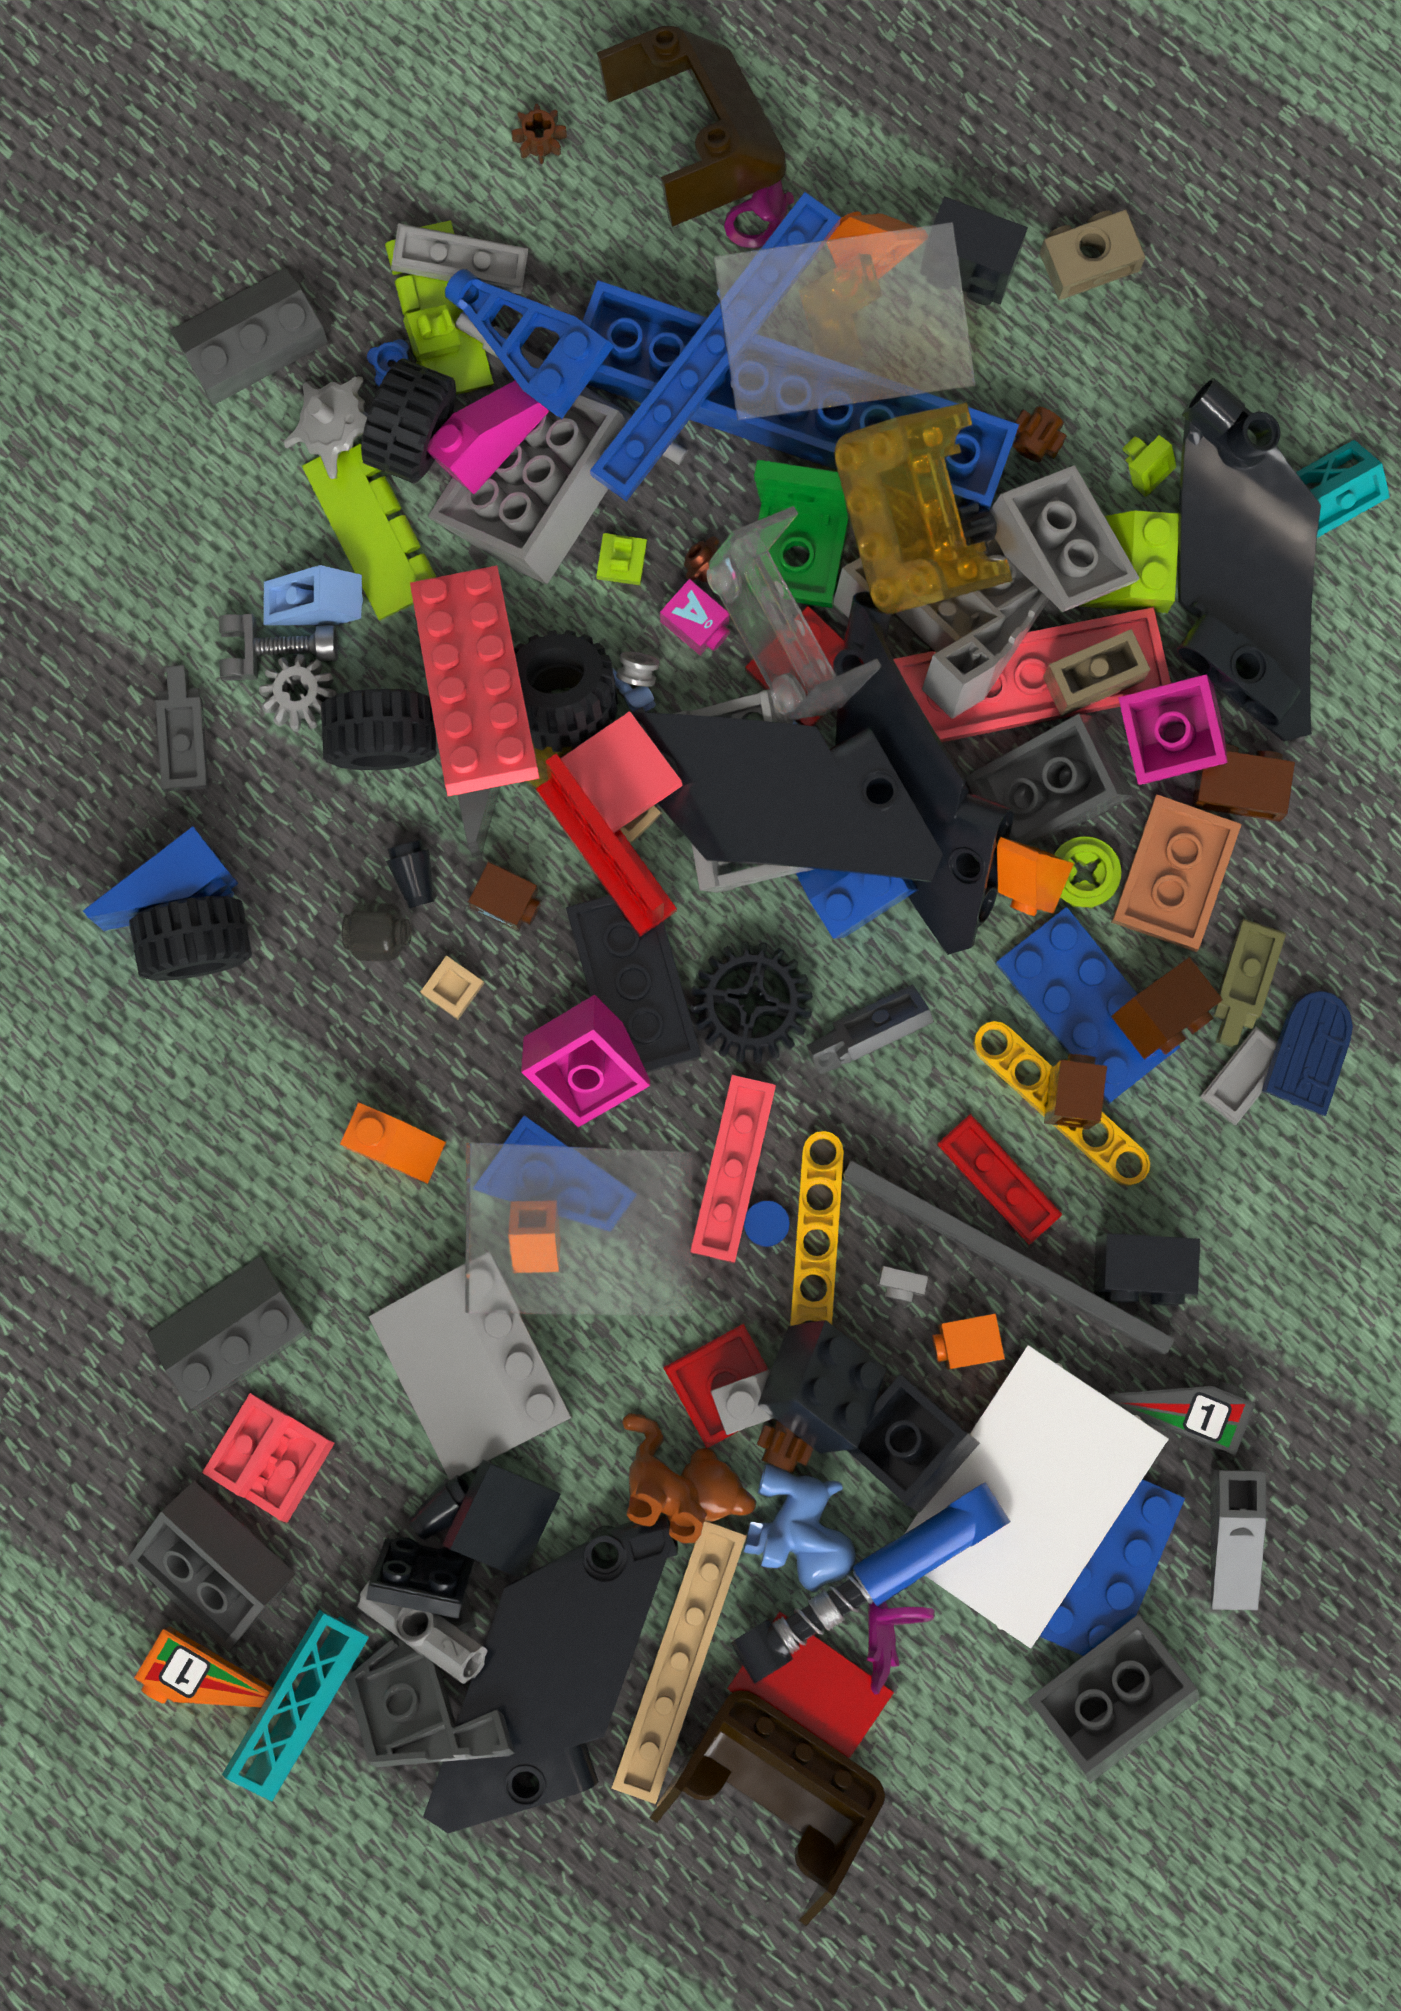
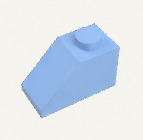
[263,565,363,625]

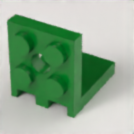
[744,459,852,608]

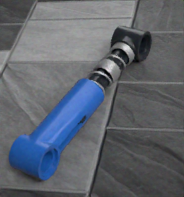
[730,1482,1011,1684]

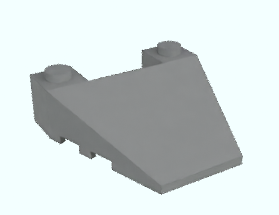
[834,538,1049,719]

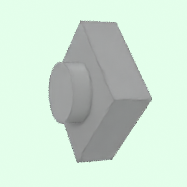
[877,1266,928,1302]

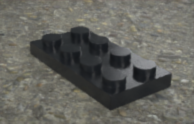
[566,895,701,1073]

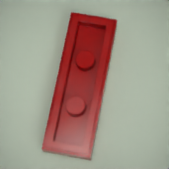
[936,1114,1063,1246]

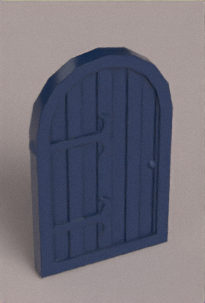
[1262,991,1353,1116]

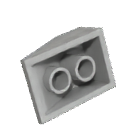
[990,465,1139,612]

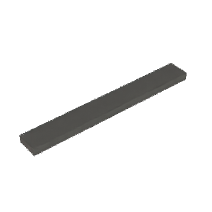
[842,1161,1175,1354]

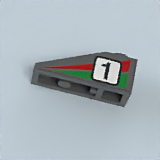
[1104,1381,1255,1455]

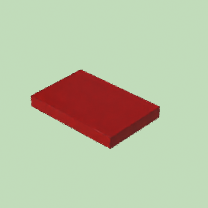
[727,1611,894,1758]

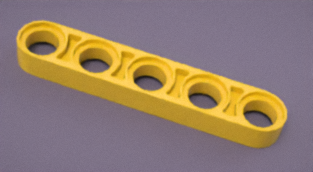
[973,1021,1150,1186]
[790,1131,844,1326]

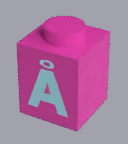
[660,579,730,656]

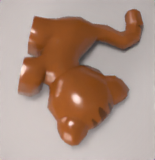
[622,1413,756,1543]

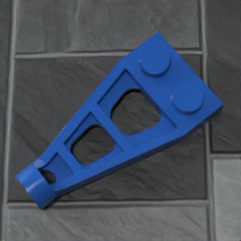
[445,269,614,419]

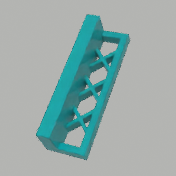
[1296,440,1390,538]
[222,1609,369,1802]

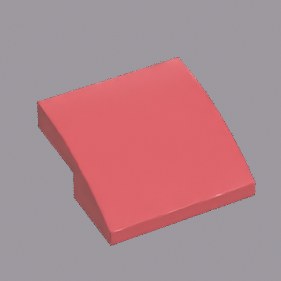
[202,1393,335,1523]

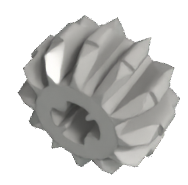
[259,654,336,732]

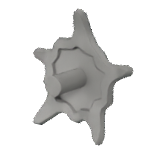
[284,376,368,479]

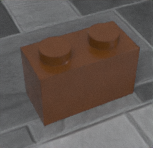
[1192,744,1295,822]
[1111,957,1223,1060]
[1044,1054,1107,1130]

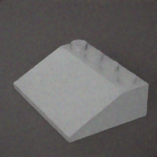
[428,395,628,584]
[369,1252,573,1480]

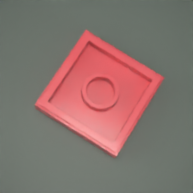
[560,711,683,833]

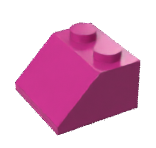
[1118,674,1228,785]
[521,995,650,1127]

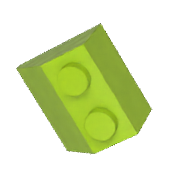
[1079,510,1179,613]

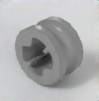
[616,652,660,687]

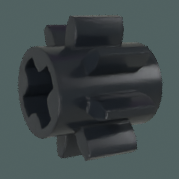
[941,502,997,559]

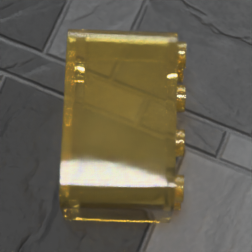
[834,402,1013,614]

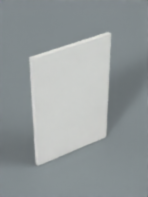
[905,1345,1169,1648]

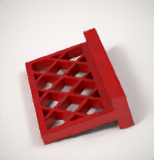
[536,753,677,937]

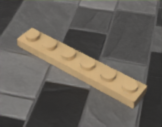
[612,1521,747,1804]

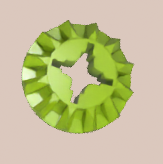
[1054,837,1121,908]

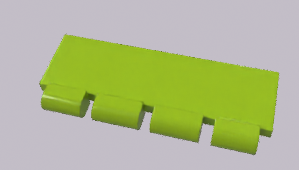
[385,220,494,395]
[302,444,436,621]

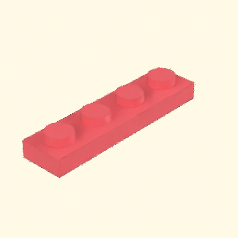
[690,1075,776,1263]

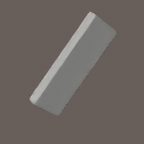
[391,223,529,294]

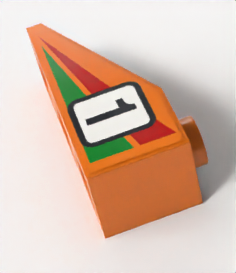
[134,1626,287,1708]

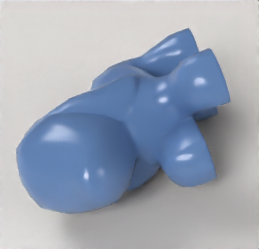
[743,1464,856,1592]

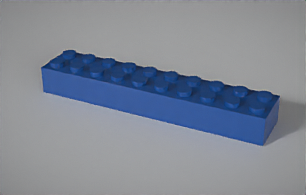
[582,280,1019,510]

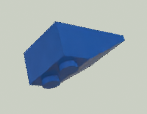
[83,826,238,931]
[796,869,918,939]

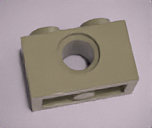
[1040,210,1145,300]
[1043,629,1151,717]

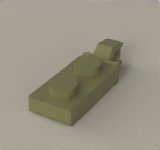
[1213,918,1286,1048]

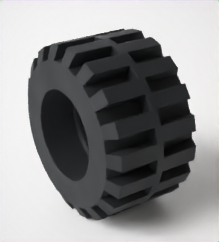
[361,358,456,484]
[514,630,618,752]
[321,689,437,770]
[129,896,252,981]

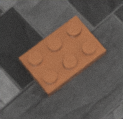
[1111,794,1242,952]

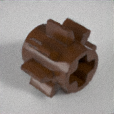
[512,104,567,164]
[1013,406,1067,462]
[757,1421,813,1473]

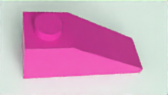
[427,380,549,494]

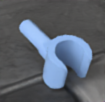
[613,669,656,712]

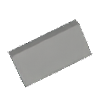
[1199,1026,1277,1125]

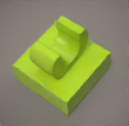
[403,304,461,361]
[1122,435,1177,497]
[596,533,647,585]

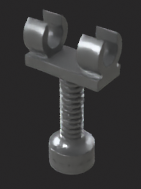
[218,614,338,681]

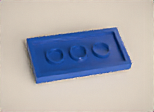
[995,907,1180,1104]
[1039,1479,1185,1656]

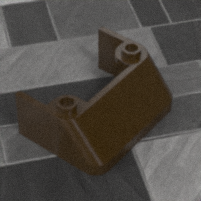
[597,26,787,227]
[649,1691,885,1926]

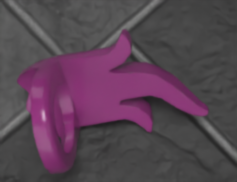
[724,180,794,248]
[867,1601,935,1694]

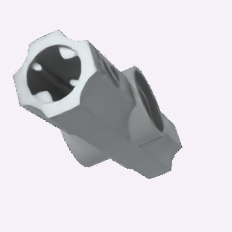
[357,1580,488,1684]

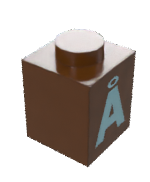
[468,862,542,932]

